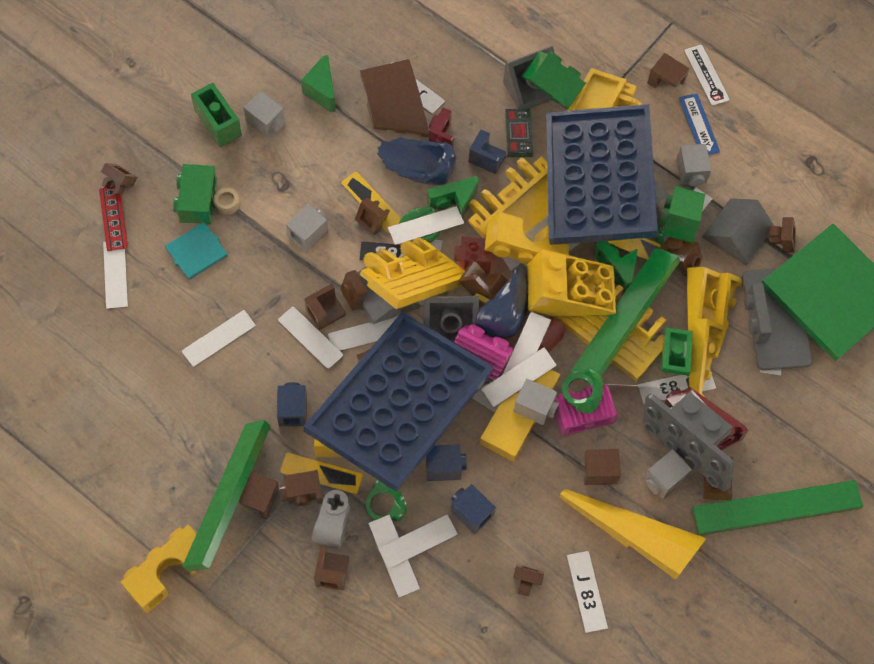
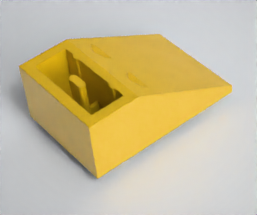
[527,249,616,316]

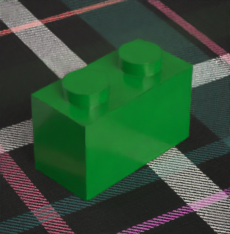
[522,51,586,108]
[191,82,242,147]
[173,164,217,224]
[660,186,706,243]

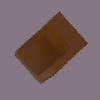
[647,53,690,88]
[458,262,508,300]
[304,284,346,330]
[584,449,621,485]
[239,472,279,520]
[314,546,349,591]

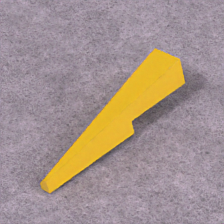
[687,267,743,397]
[559,489,706,580]

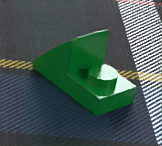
[427,176,479,219]
[593,241,638,294]
[659,327,693,376]

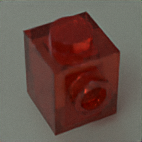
[454,236,492,274]

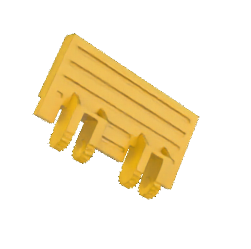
[567,68,642,111]
[468,156,548,260]
[360,237,465,309]
[552,285,666,382]

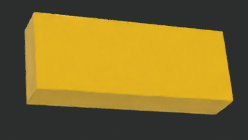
[479,369,561,462]

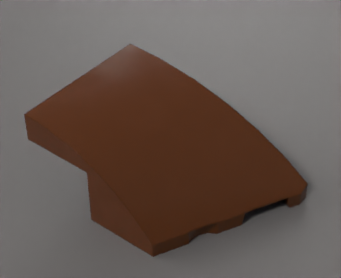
[360,59,429,138]

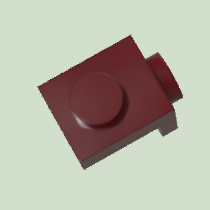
[429,107,454,149]

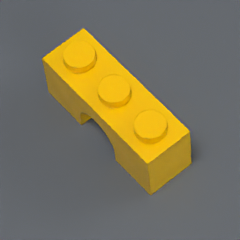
[485,211,569,264]
[120,524,197,614]

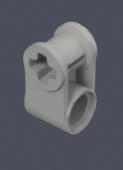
[312,490,350,548]

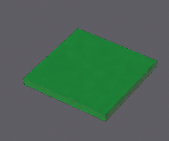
[761,223,874,362]

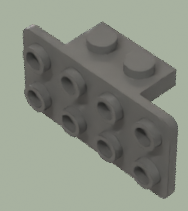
[742,269,812,370]
[643,392,734,492]

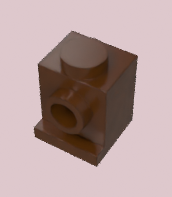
[280,470,323,506]

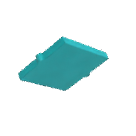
[165,222,228,280]

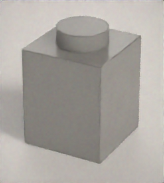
[244,91,285,138]
[676,144,711,186]
[286,204,328,252]
[513,378,559,425]
[644,449,692,498]

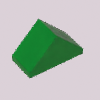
[301,55,335,112]

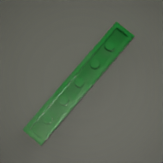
[570,248,680,382]
[183,420,271,572]
[692,480,863,536]

